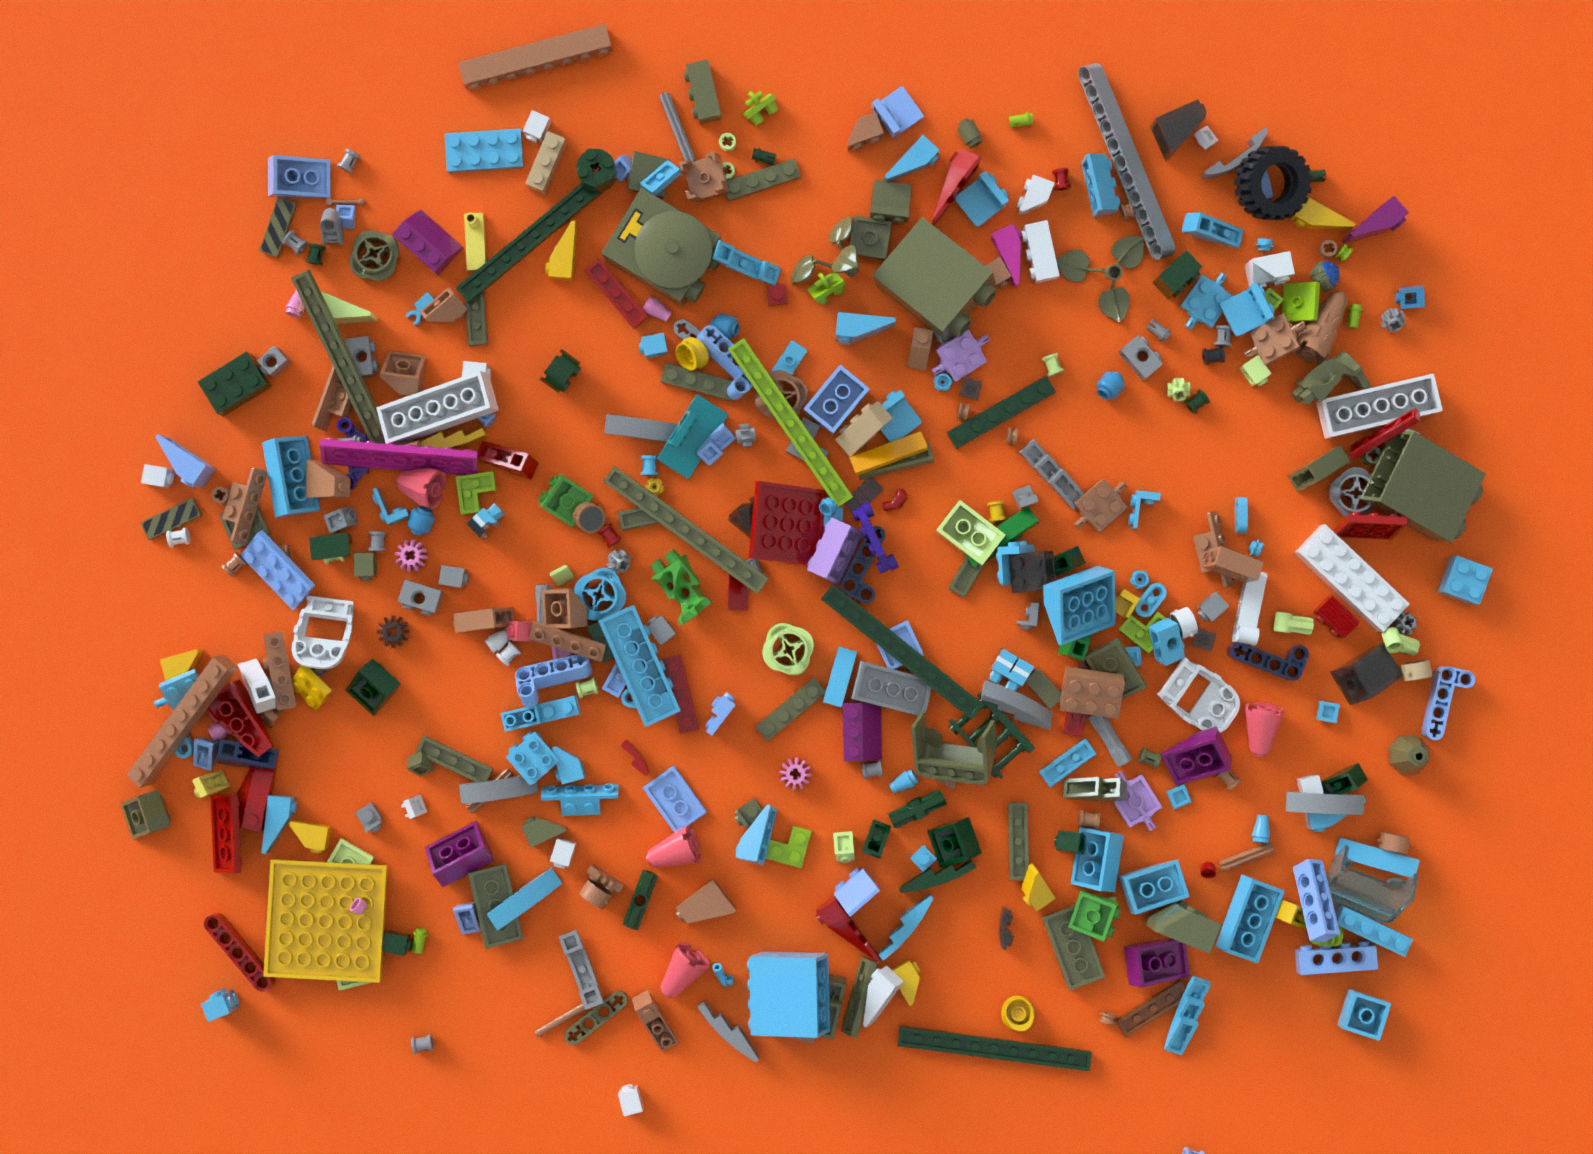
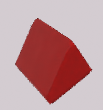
[728,574,748,610]

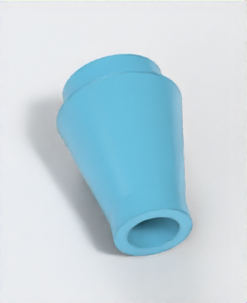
[889,769,919,794]
[1251,815,1271,844]

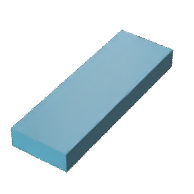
[1038,738,1097,787]

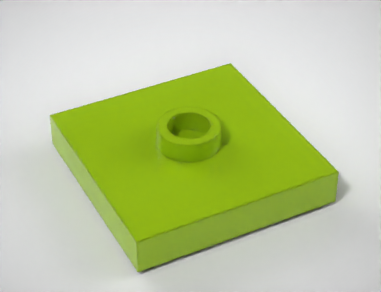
[1282,282,1320,323]

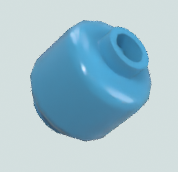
[710,313,740,340]
[1096,372,1125,400]
[407,506,435,536]

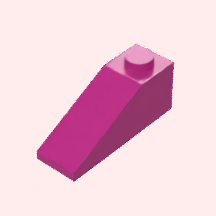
[990,224,1022,288]

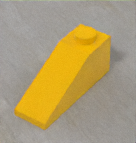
[1290,196,1356,231]
[545,221,577,281]

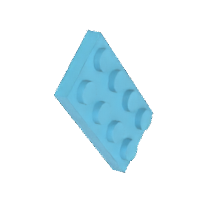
[445,129,524,173]

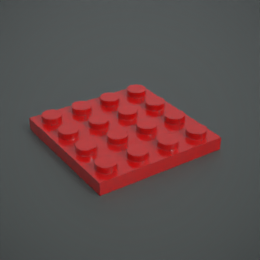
[749,481,826,565]

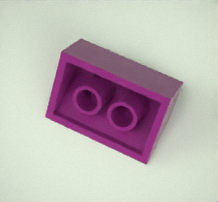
[392,210,463,276]
[842,702,882,761]
[425,821,494,887]

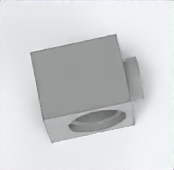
[257,346,291,377]
[438,565,469,588]
[1196,592,1229,622]
[647,615,677,646]

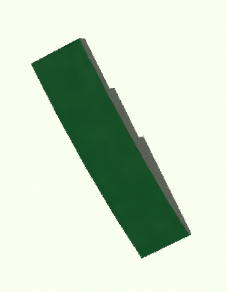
[898,860,977,893]

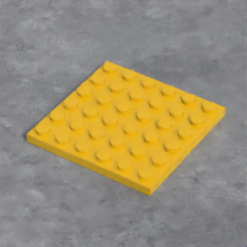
[263,859,388,983]

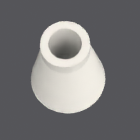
[485,628,509,653]

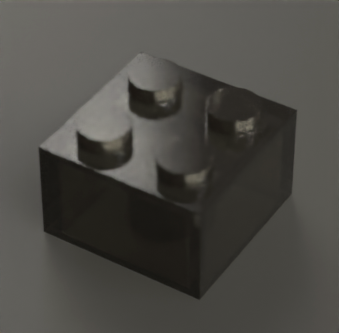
[1009,551,1056,593]

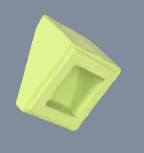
[550,565,574,586]

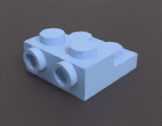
[706,692,736,736]

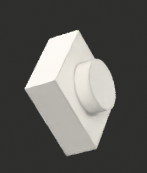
[1194,126,1219,150]

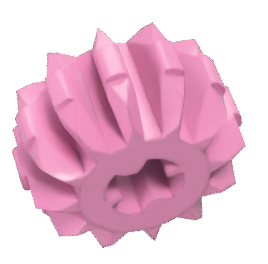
[395,539,428,572]
[779,757,812,790]

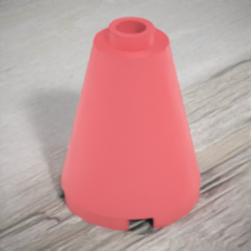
[1245,702,1285,757]
[646,825,702,868]
[660,943,710,998]

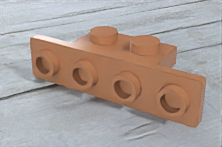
[312,366,352,431]
[222,467,267,545]
[1193,511,1234,588]
[529,621,606,662]
[263,632,296,710]

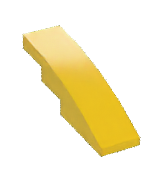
[420,428,488,449]

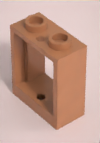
[1202,546,1264,583]

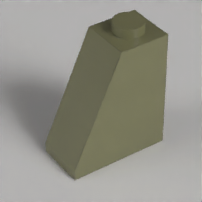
[1288,445,1350,492]

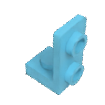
[372,488,411,525]
[1128,490,1161,530]

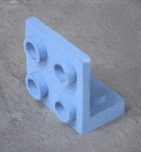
[871,86,924,139]

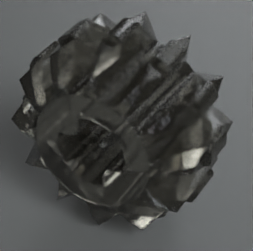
[377,615,410,648]

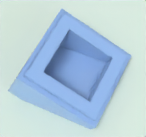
[614,154,632,183]
[336,205,356,229]

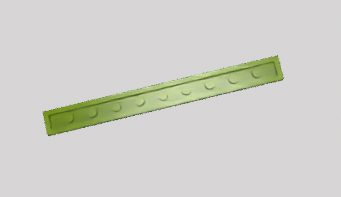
[728,338,853,508]

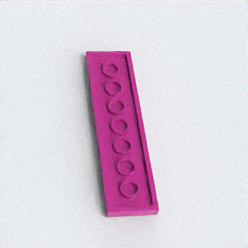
[320,438,478,475]

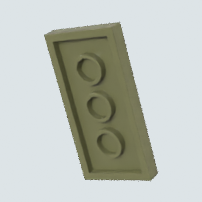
[468,863,523,949]
[1042,904,1105,990]

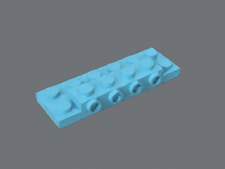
[598,605,681,727]

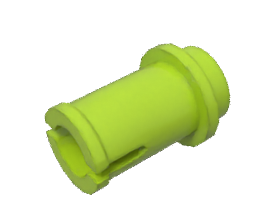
[1009,112,1033,128]
[1346,304,1363,329]
[411,928,428,954]

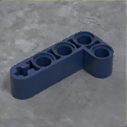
[840,526,885,603]
[1227,643,1309,681]

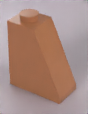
[306,459,350,499]
[453,607,514,633]
[675,878,736,924]

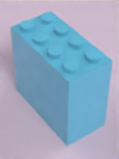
[747,951,830,1038]

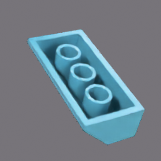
[262,436,320,518]
[1215,874,1285,963]

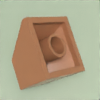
[380,351,426,396]

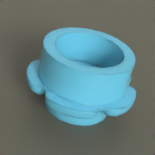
[1255,238,1274,251]
[933,373,952,391]
[819,498,837,516]
[1248,539,1265,557]
[1130,570,1149,589]

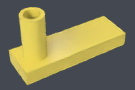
[464,212,486,272]
[192,770,231,798]

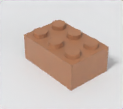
[1060,667,1125,719]

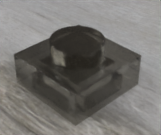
[959,377,982,401]
[1191,628,1217,652]

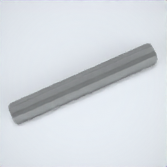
[660,92,695,162]

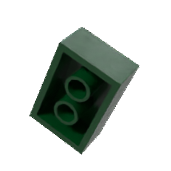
[197,351,272,417]

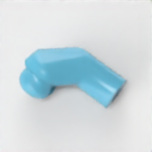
[712,963,733,987]

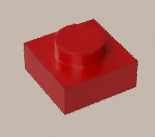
[767,284,788,306]

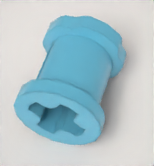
[641,455,658,476]

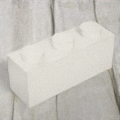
[1021,220,1060,284]

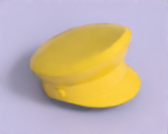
[675,337,709,371]
[1001,995,1035,1032]

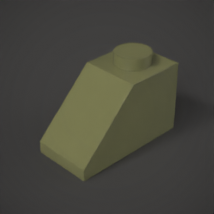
[521,816,568,847]

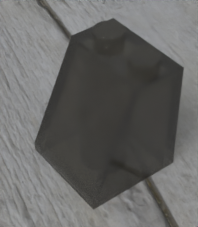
[1150,100,1207,161]
[1330,643,1403,705]

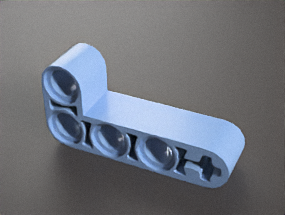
[696,325,753,400]
[515,654,593,707]
[1421,666,1475,740]

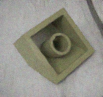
[120,790,170,839]

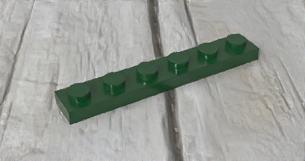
[947,376,1056,449]

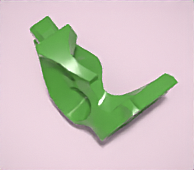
[650,549,712,626]

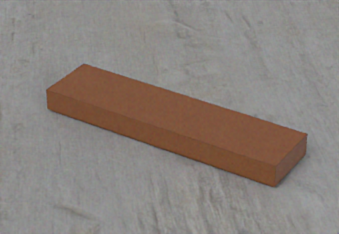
[1115,980,1186,1037]

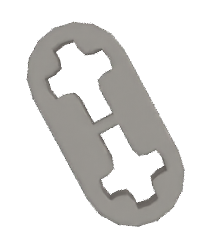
[673,320,700,340]

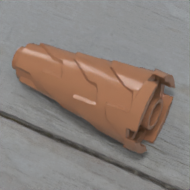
[1294,291,1348,365]

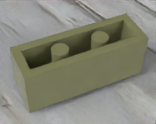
[683,59,722,124]

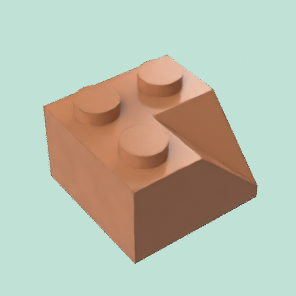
[542,588,588,628]

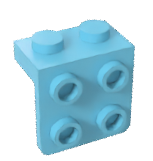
[955,171,1009,227]
[1220,282,1275,336]
[879,390,922,442]
[996,541,1035,585]
[506,731,559,785]

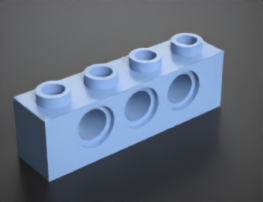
[1293,859,1340,942]
[1295,941,1378,975]

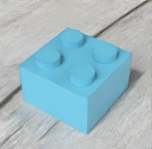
[1437,555,1493,605]
[1337,988,1391,1041]

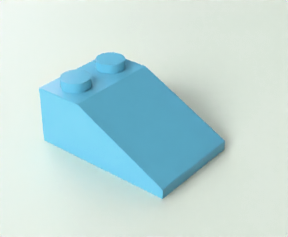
[835,312,896,345]
[1118,859,1190,915]

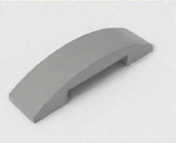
[1201,127,1268,179]
[459,775,538,804]
[1285,792,1364,815]
[559,930,604,1010]

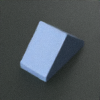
[193,737,220,771]
[453,902,481,935]

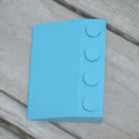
[1043,566,1116,646]

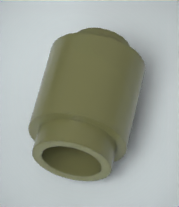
[957,118,983,148]

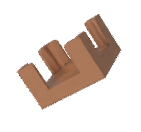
[679,152,730,203]

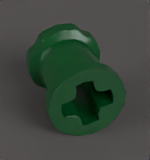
[305,243,326,266]
[1184,389,1210,414]

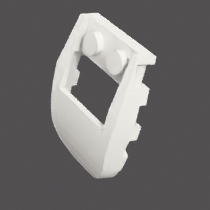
[292,596,354,669]
[1157,658,1240,732]

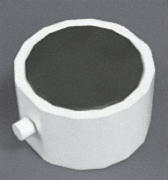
[1170,607,1198,639]

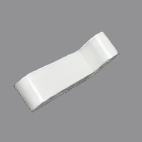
[1232,572,1267,646]

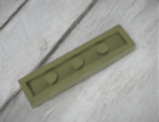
[726,158,801,201]
[661,363,738,402]
[858,443,934,480]
[755,678,826,742]
[415,735,494,782]
[1008,802,1029,880]
[841,956,877,1038]

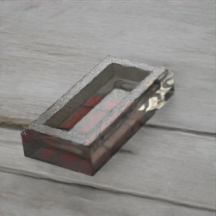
[844,477,884,511]

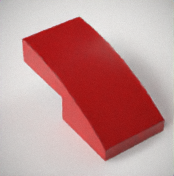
[621,739,649,776]

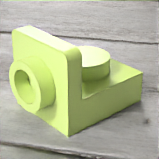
[833,831,855,863]

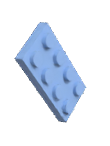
[240,530,315,610]

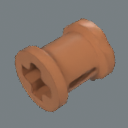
[211,486,230,505]
[221,552,248,577]
[1215,770,1241,791]
[1078,810,1100,829]

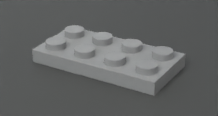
[851,661,932,716]

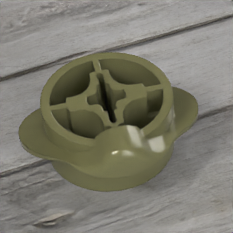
[350,230,399,281]

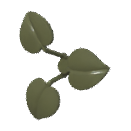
[792,216,859,285]
[1057,236,1144,322]

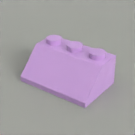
[807,517,863,586]

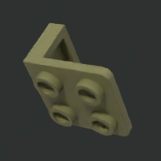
[869,180,912,224]

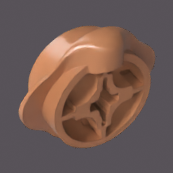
[755,370,808,422]

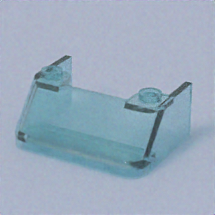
[1326,845,1418,923]

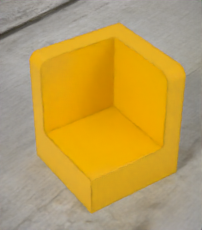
[1115,589,1140,619]

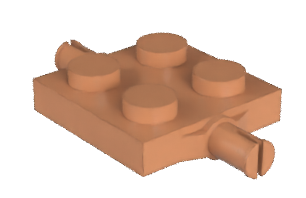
[1244,313,1307,366]
[1074,478,1128,533]

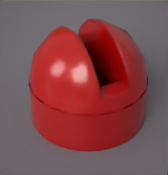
[1201,861,1216,878]

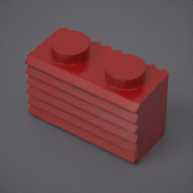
[1313,595,1360,639]

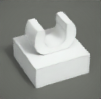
[401,794,427,819]

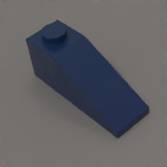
[215,739,279,770]

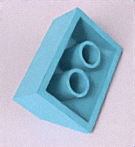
[1081,153,1120,218]
[1070,827,1124,892]

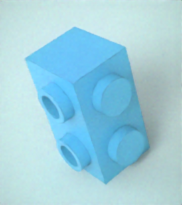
[201,988,240,1022]

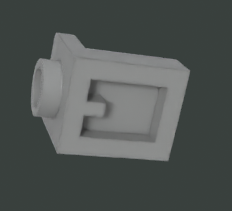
[1012,485,1038,509]
[324,506,358,534]
[1016,602,1039,630]
[355,802,385,833]

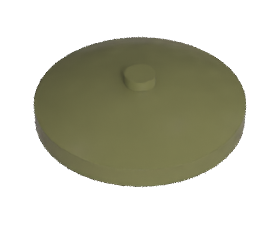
[634,211,712,289]

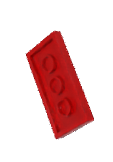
[210,795,242,873]

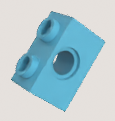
[1148,618,1185,666]

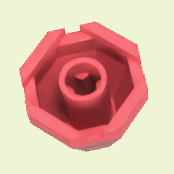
[396,468,447,509]

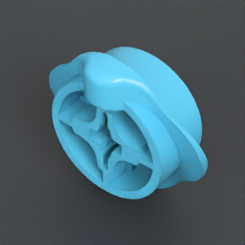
[574,568,626,621]

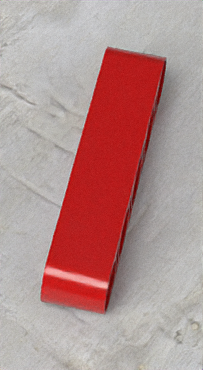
[204,913,275,992]

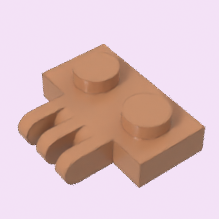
[587,864,625,893]

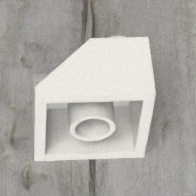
[1244,251,1295,288]

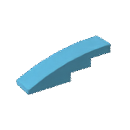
[1334,837,1420,879]
[487,867,562,931]
[878,894,933,961]
[1164,975,1211,1055]

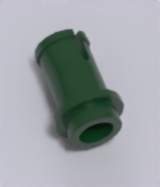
[752,147,776,166]
[1308,169,1326,182]

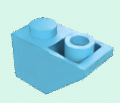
[552,746,586,785]

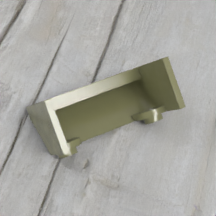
[911,711,997,785]
[1144,900,1222,954]

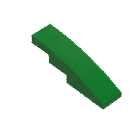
[964,506,1039,569]

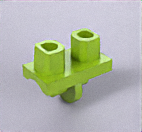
[742,91,778,126]
[807,272,846,305]

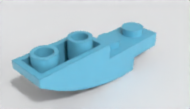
[501,695,581,732]

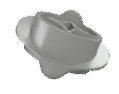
[1329,467,1375,517]

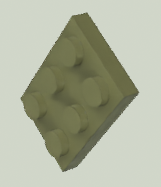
[1085,638,1148,699]

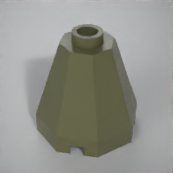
[1388,735,1429,775]

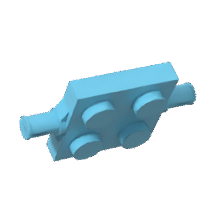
[1179,272,1233,330]
[154,669,199,710]

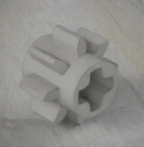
[1381,308,1405,332]
[735,424,757,448]
[607,549,631,574]
[1393,612,1417,635]

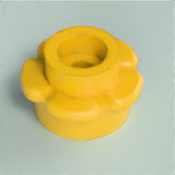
[645,478,664,496]

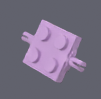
[931,329,990,382]
[1113,771,1162,831]

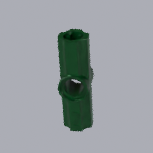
[888,789,947,829]
[622,869,658,930]

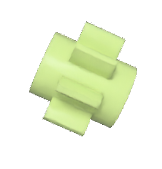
[1167,378,1191,401]

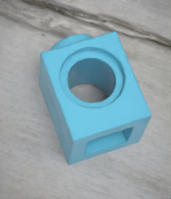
[639,333,668,358]

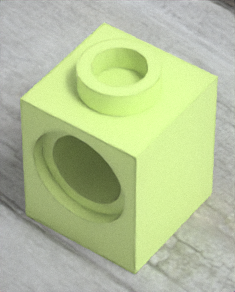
[1239,355,1271,387]

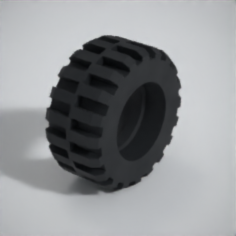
[1234,146,1312,220]

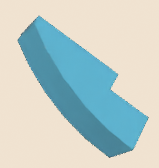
[823,647,857,707]

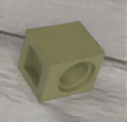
[354,553,377,581]

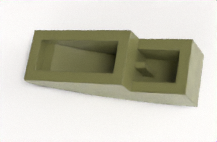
[1063,777,1127,801]
[820,974,847,1039]

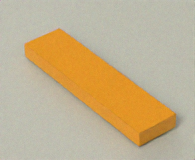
[849,431,928,476]

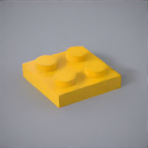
[292,666,332,711]

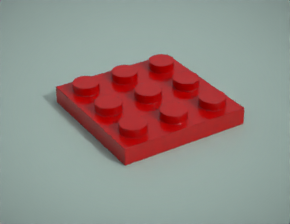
[1334,512,1407,540]

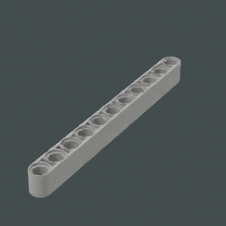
[1078,63,1175,260]

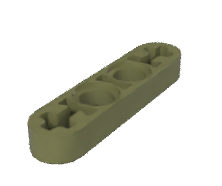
[564,990,628,1045]

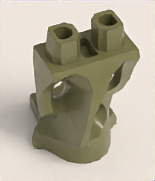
[1291,351,1371,405]

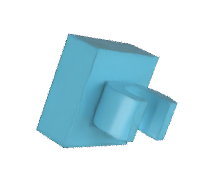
[1124,646,1142,666]

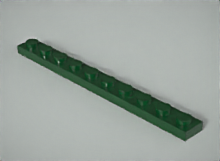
[456,169,605,303]
[821,584,984,720]
[897,1025,1092,1071]

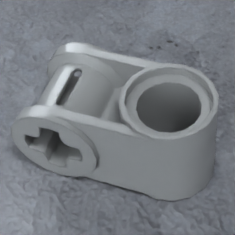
[320,208,344,245]

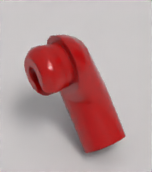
[882,489,907,511]

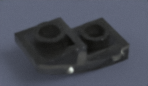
[998,907,1014,950]

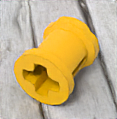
[987,501,1007,522]

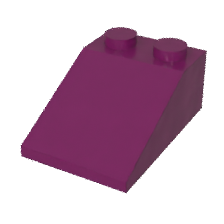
[1342,196,1409,244]
[1161,727,1232,786]
[1124,939,1190,988]

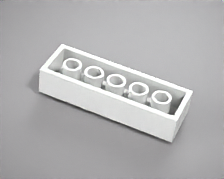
[376,371,499,444]
[1316,373,1443,439]
[1294,524,1410,632]

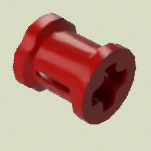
[1052,168,1071,191]
[597,523,622,548]

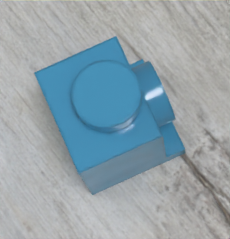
[1395,285,1425,309]

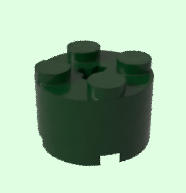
[576,148,617,193]
[539,349,582,393]

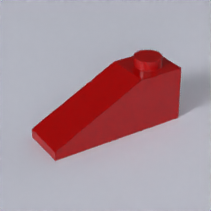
[477,441,539,480]

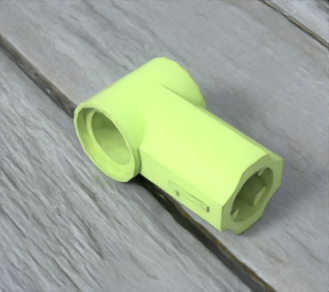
[1273,612,1314,635]
[1381,627,1420,656]

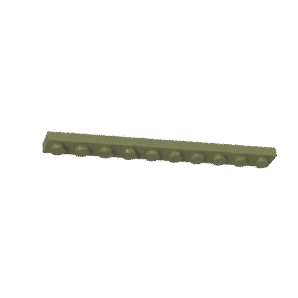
[291,269,386,444]
[603,466,769,594]

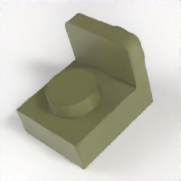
[734,798,762,828]

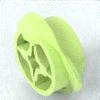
[762,623,814,675]

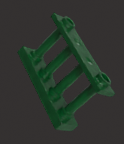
[948,690,1035,779]

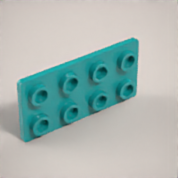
[657,395,728,479]

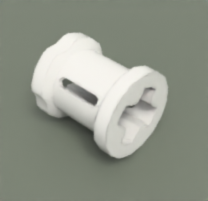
[166,527,191,548]
[496,641,521,666]

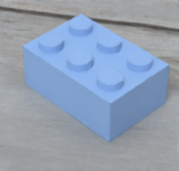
[803,365,870,435]

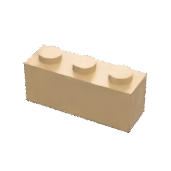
[525,131,567,195]
[835,401,893,457]

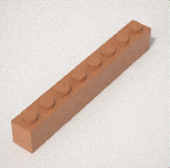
[458,24,613,90]
[126,655,238,788]

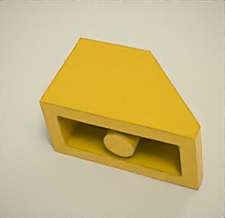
[160,649,203,681]
[289,820,332,853]
[1021,863,1056,912]
[1275,899,1307,929]
[891,959,921,1006]

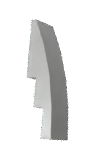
[604,414,678,442]
[1019,439,1085,510]
[981,680,1053,730]
[698,1000,759,1062]

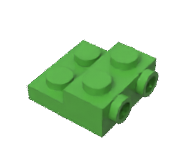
[538,473,594,527]
[1068,890,1121,942]

